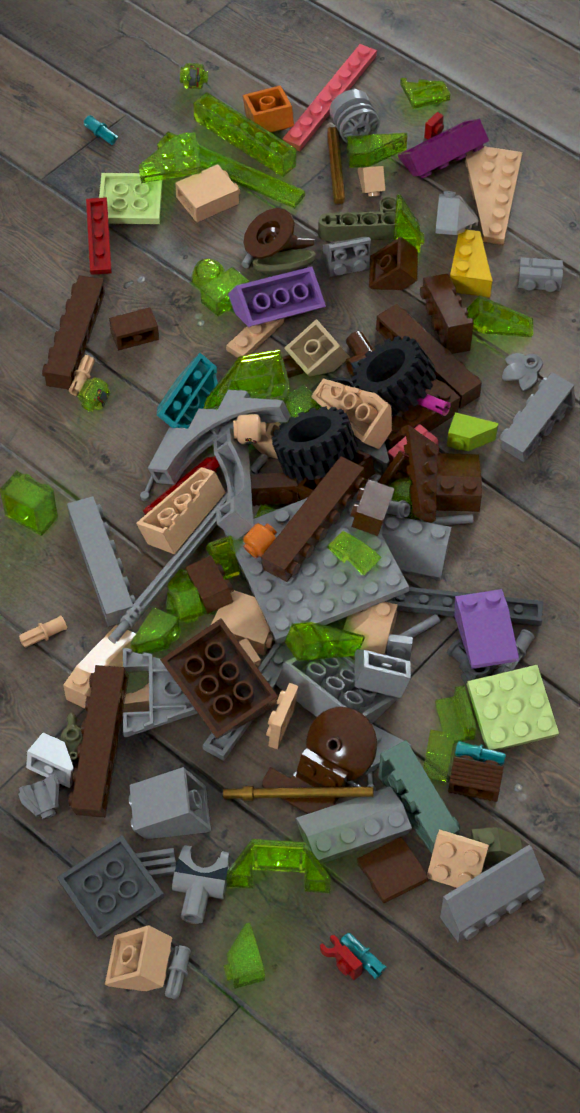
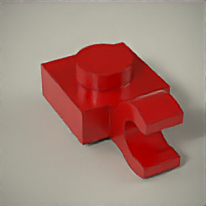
[320,935,363,980]

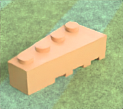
[136,467,226,554]

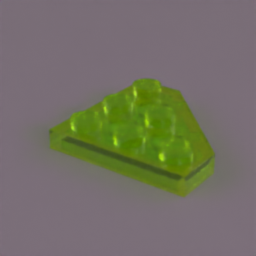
[139,132,202,183]

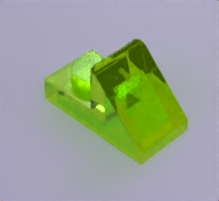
[206,535,240,580]

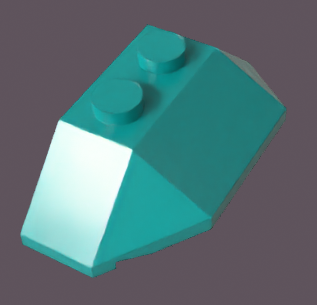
[157,353,219,429]

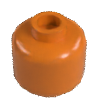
[243,523,277,559]

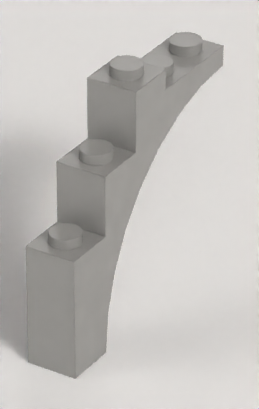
[148,390,291,485]

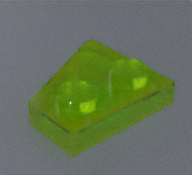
[400,78,451,109]

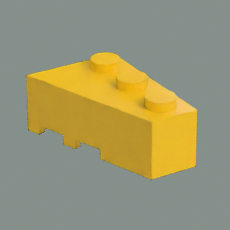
[450,229,492,298]

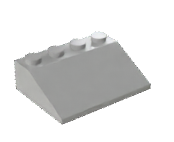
[276,640,398,724]

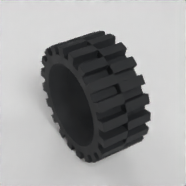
[352,336,436,416]
[272,406,358,481]

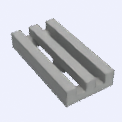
[136,848,176,878]

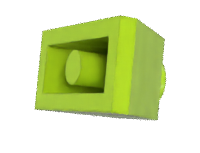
[447,412,499,451]

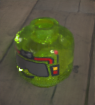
[180,63,208,89]
[78,377,110,412]

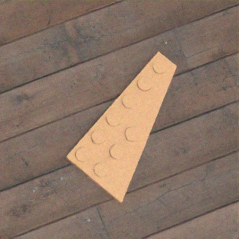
[465,146,522,245]

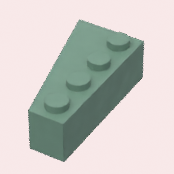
[378,740,460,854]

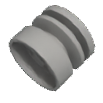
[330,89,380,144]

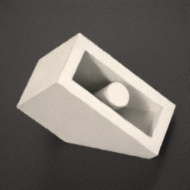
[26,733,73,788]

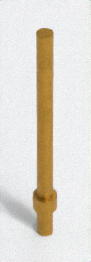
[223,786,374,801]

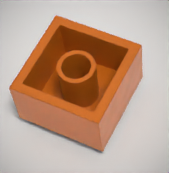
[243,85,294,136]

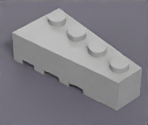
[500,372,575,462]

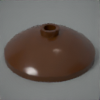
[306,707,377,782]

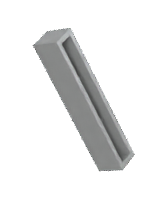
[67,496,136,627]

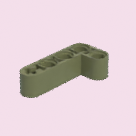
[318,196,400,241]

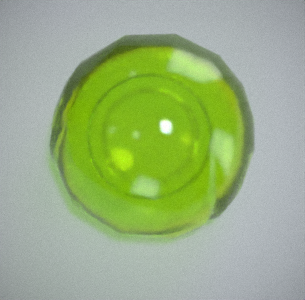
[191,258,225,289]

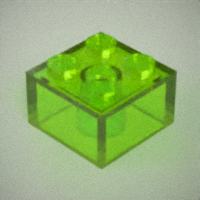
[0,470,58,536]

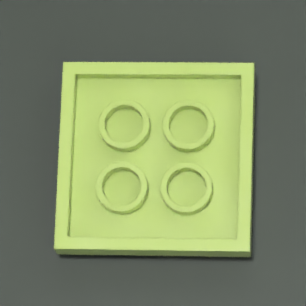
[99,173,163,224]
[466,665,559,751]

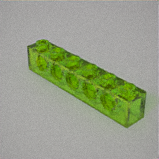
[193,92,296,177]

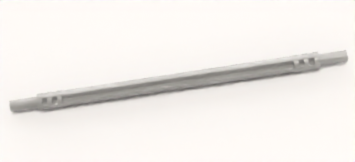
[108,454,268,644]

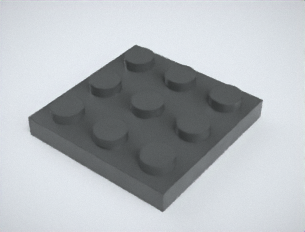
[57,835,164,940]

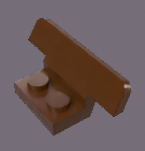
[262,748,349,814]

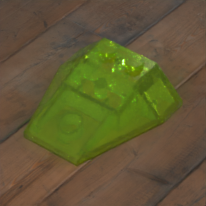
[203,349,291,410]
[227,839,331,893]

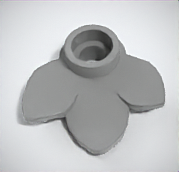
[502,353,543,391]

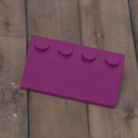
[398,119,489,178]

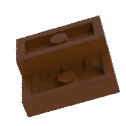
[357,837,429,903]

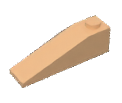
[63,625,137,708]

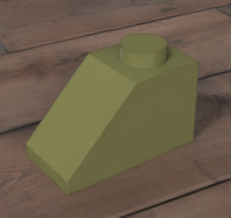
[470,827,522,865]

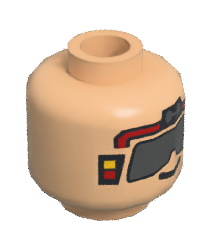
[233,414,266,444]

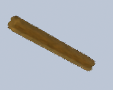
[327,127,345,204]

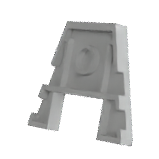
[123,648,197,737]

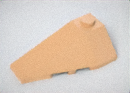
[311,378,392,449]

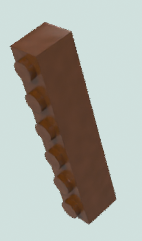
[42,275,105,390]
[376,304,482,409]
[261,456,366,582]
[69,665,129,818]

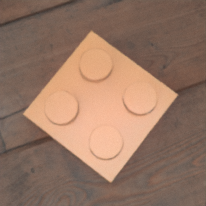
[266,683,299,750]
[427,829,489,888]

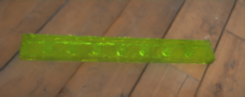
[157,131,305,209]

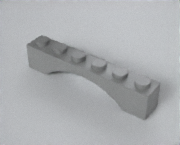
[213,428,254,540]

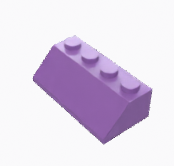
[228,267,326,327]

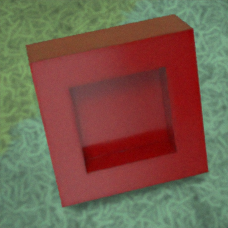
[424,112,444,139]

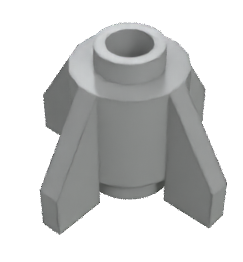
[18,774,59,820]

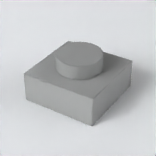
[387,634,413,661]

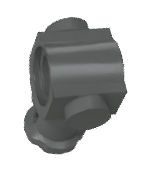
[447,639,496,684]

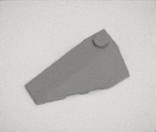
[435,191,478,235]

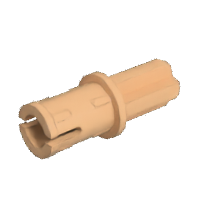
[69,355,95,397]
[19,615,67,647]

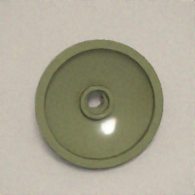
[253,249,316,277]

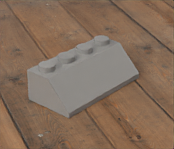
[380,514,452,580]
[296,787,412,867]
[440,845,545,942]

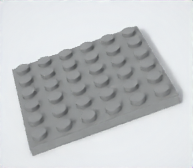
[224,491,409,644]

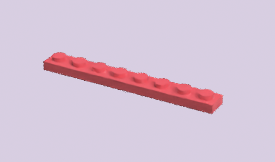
[283,44,377,152]

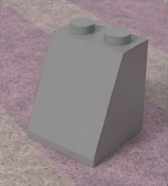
[128,767,211,839]

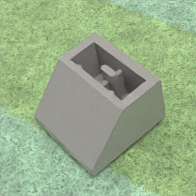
[322,237,371,277]
[355,649,411,698]

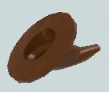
[243,208,314,259]

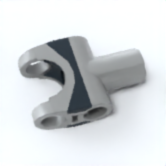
[172,845,229,924]

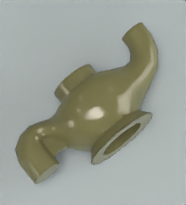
[61,712,83,762]

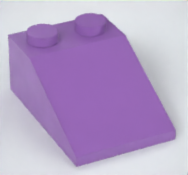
[454,589,519,669]

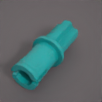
[84,115,118,145]
[455,741,506,766]
[340,932,387,980]

